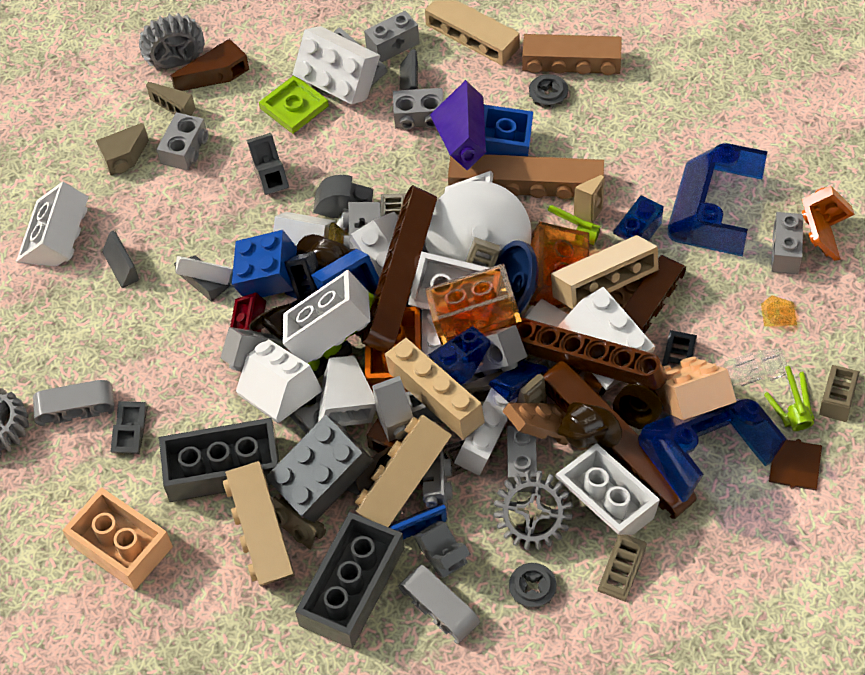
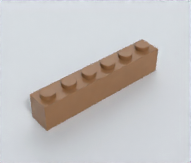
[448,154,604,199]

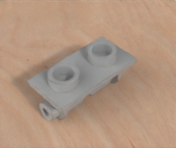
[423,449,453,512]

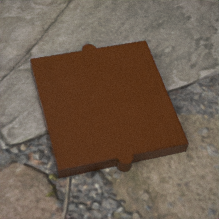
[769,437,822,491]

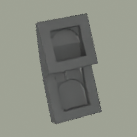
[110,401,148,454]

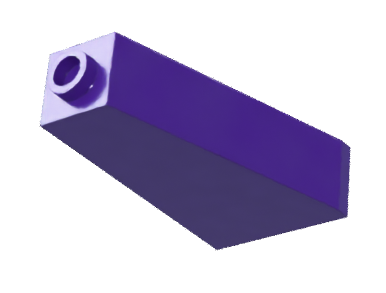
[430,80,486,170]

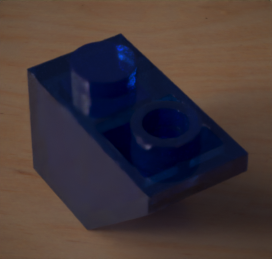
[613,195,664,241]
[428,326,491,385]

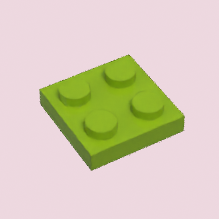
[259,75,329,134]

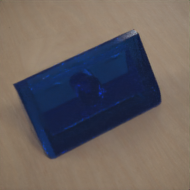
[488,361,549,402]

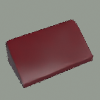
[230,292,267,332]

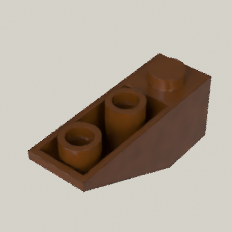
[170,38,250,91]

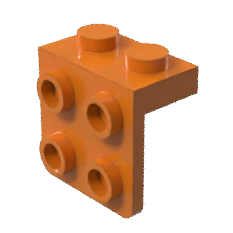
[802,185,855,261]

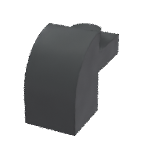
[247,133,289,195]
[313,175,373,218]
[413,521,470,578]

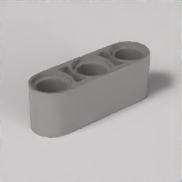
[33,380,114,426]
[398,565,480,644]

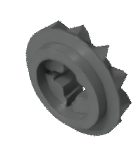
[529,74,568,108]
[509,563,557,609]

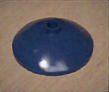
[492,240,538,316]

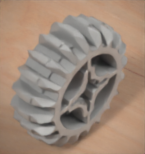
[139,13,205,70]
[0,388,29,458]
[494,470,573,550]

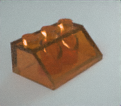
[528,221,589,308]
[425,264,522,346]

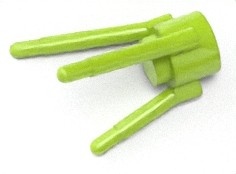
[547,205,601,249]
[764,366,815,432]

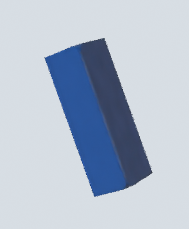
[389,504,447,540]

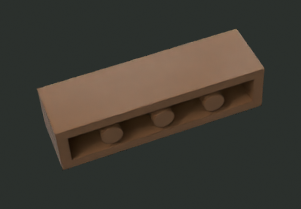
[522,34,622,75]

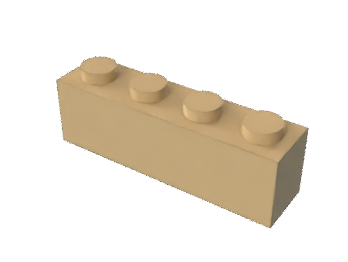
[425,0,520,66]
[551,235,659,309]
[385,338,485,440]
[354,415,452,527]
[223,461,295,586]

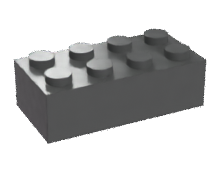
[159,417,280,502]
[295,512,405,649]

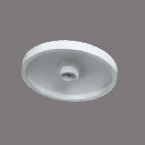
[425,181,531,267]

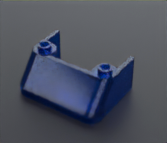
[667,143,768,257]
[638,398,786,502]

